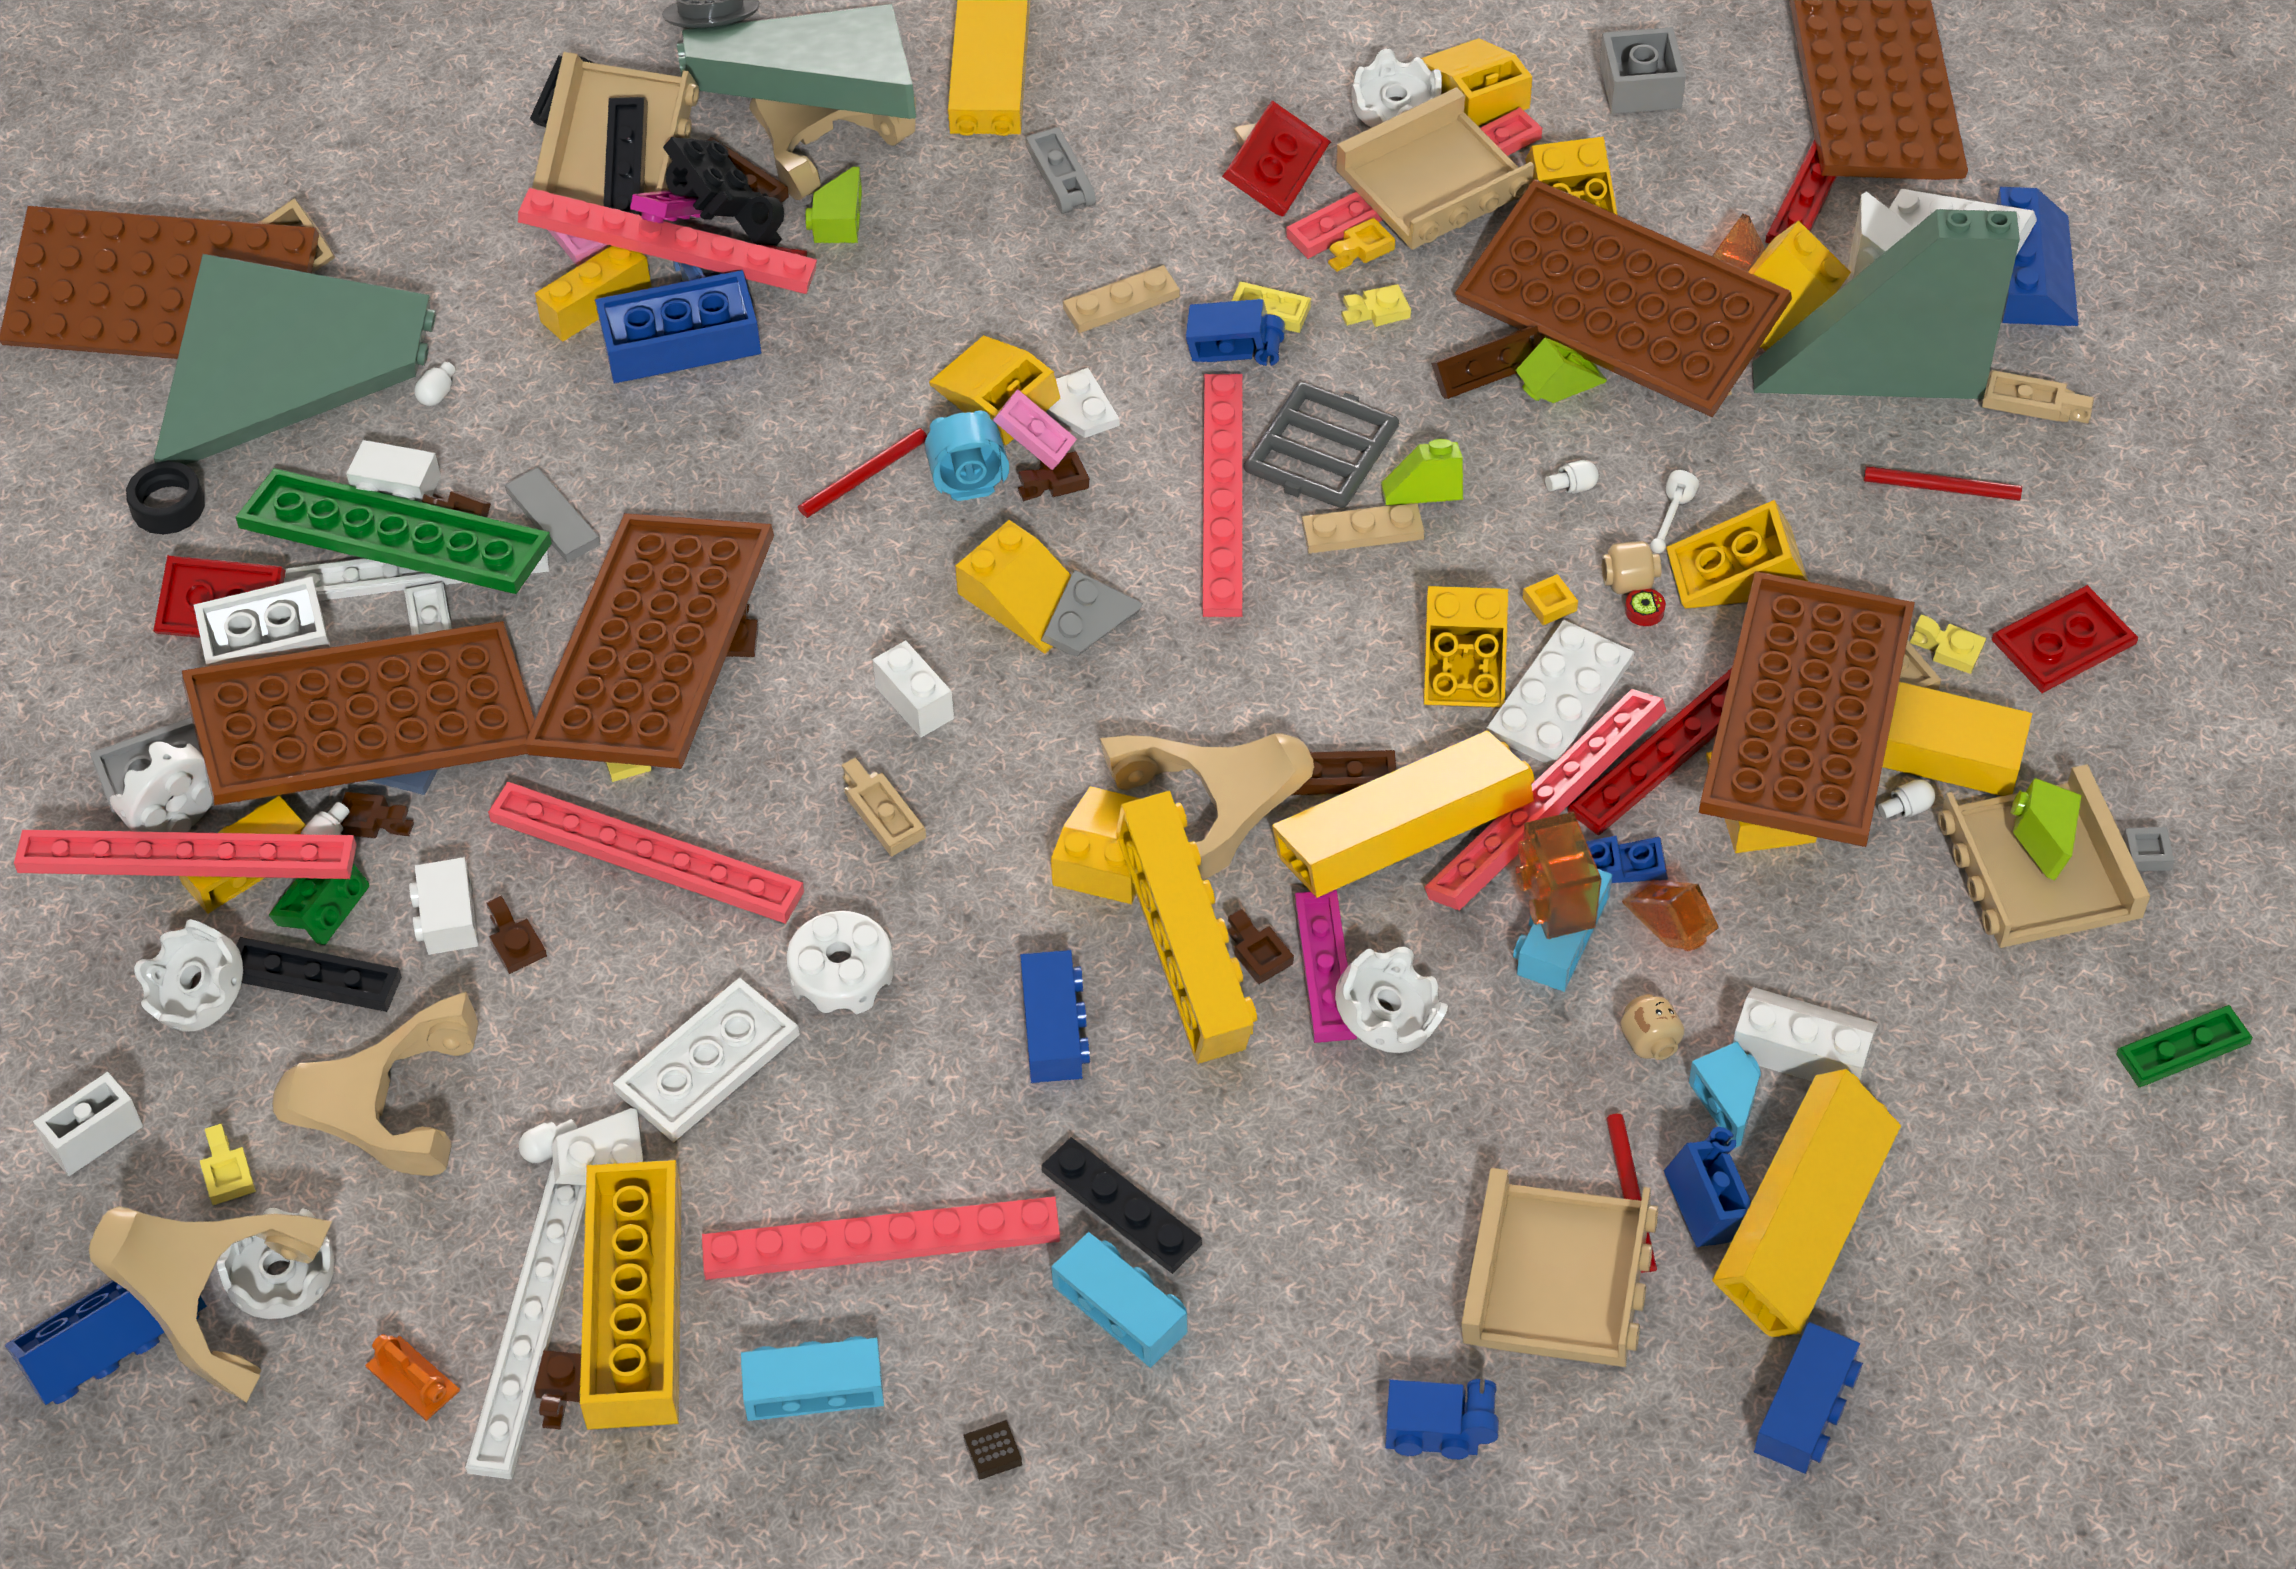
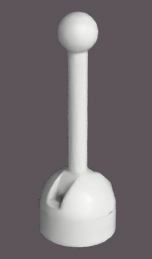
[1650,470,1699,554]

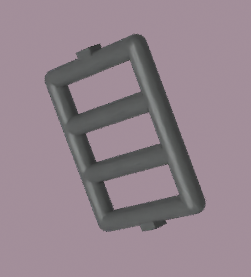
[1244,382,1399,508]

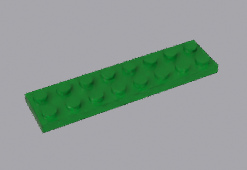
[236,468,552,594]

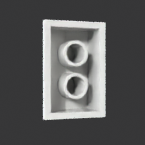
[1847,191,1914,283]
[194,577,331,667]
[1733,987,1878,1082]

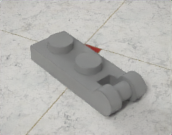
[1026,127,1096,214]

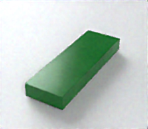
[2116,1005,2253,1088]

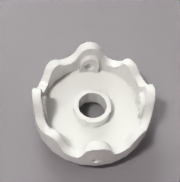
[1351,49,1442,128]
[110,742,213,832]
[786,911,893,1014]
[134,920,243,1032]
[1335,947,1448,1053]
[217,1208,335,1319]

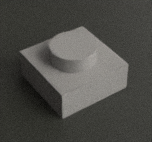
[2123,827,2175,872]

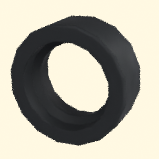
[126,461,205,535]

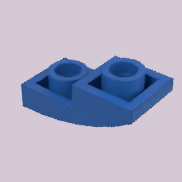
[1575,836,1668,883]

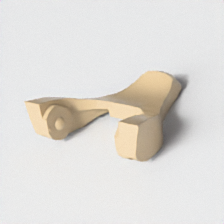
[749,97,916,200]
[1100,733,1314,880]
[272,992,478,1176]
[89,1206,332,1403]

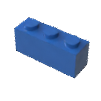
[1020,950,1090,1083]
[1754,1322,1863,1474]

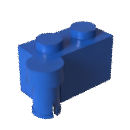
[1186,299,1285,366]
[1664,1127,1751,1247]
[1385,1379,1499,1460]

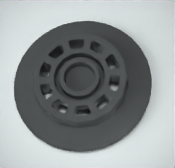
[662,0,760,28]

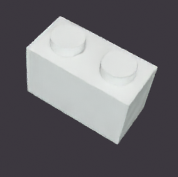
[346,440,441,502]
[872,640,954,738]
[409,857,478,955]
[33,1072,143,1176]

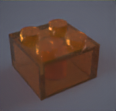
[1515,812,1601,939]

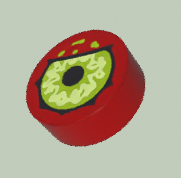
[1625,588,1666,626]

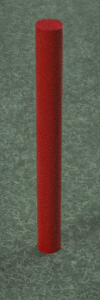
[798,428,927,518]
[1864,466,2022,501]
[1606,1113,1657,1273]

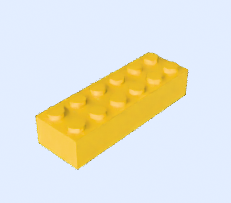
[1116,790,1257,1064]
[580,1160,682,1430]

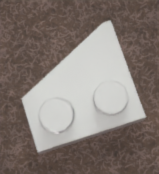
[1046,368,1120,438]
[551,1108,643,1185]

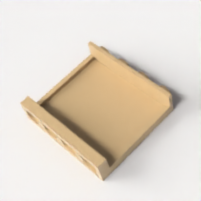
[532,52,699,206]
[1336,87,1534,250]
[1938,764,2150,948]
[1461,1168,1658,1367]

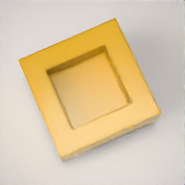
[1523,574,1578,625]

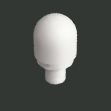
[414,362,456,406]
[1545,460,1599,494]
[1878,779,1935,819]
[301,802,350,835]
[518,1119,578,1163]

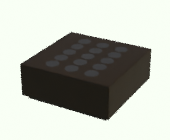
[963,1420,1022,1480]

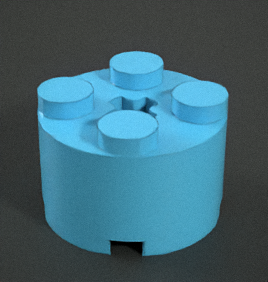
[925,411,1009,501]

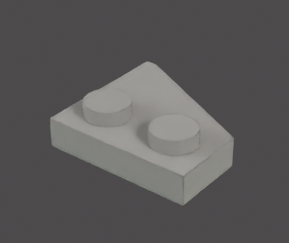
[1041,570,1143,657]

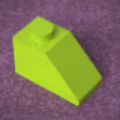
[805,167,862,243]
[1515,337,1607,403]
[1381,439,1463,505]
[2011,778,2082,880]

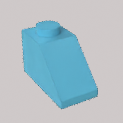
[1689,1042,1761,1148]

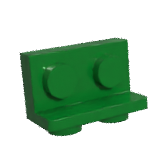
[269,863,369,945]

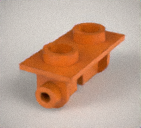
[365,1334,460,1421]

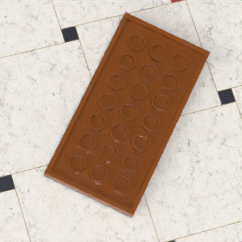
[1789,0,1968,180]
[1455,179,1792,418]
[0,206,319,359]
[525,513,774,769]
[1699,571,1915,847]
[182,621,535,806]

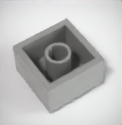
[1599,27,1686,114]

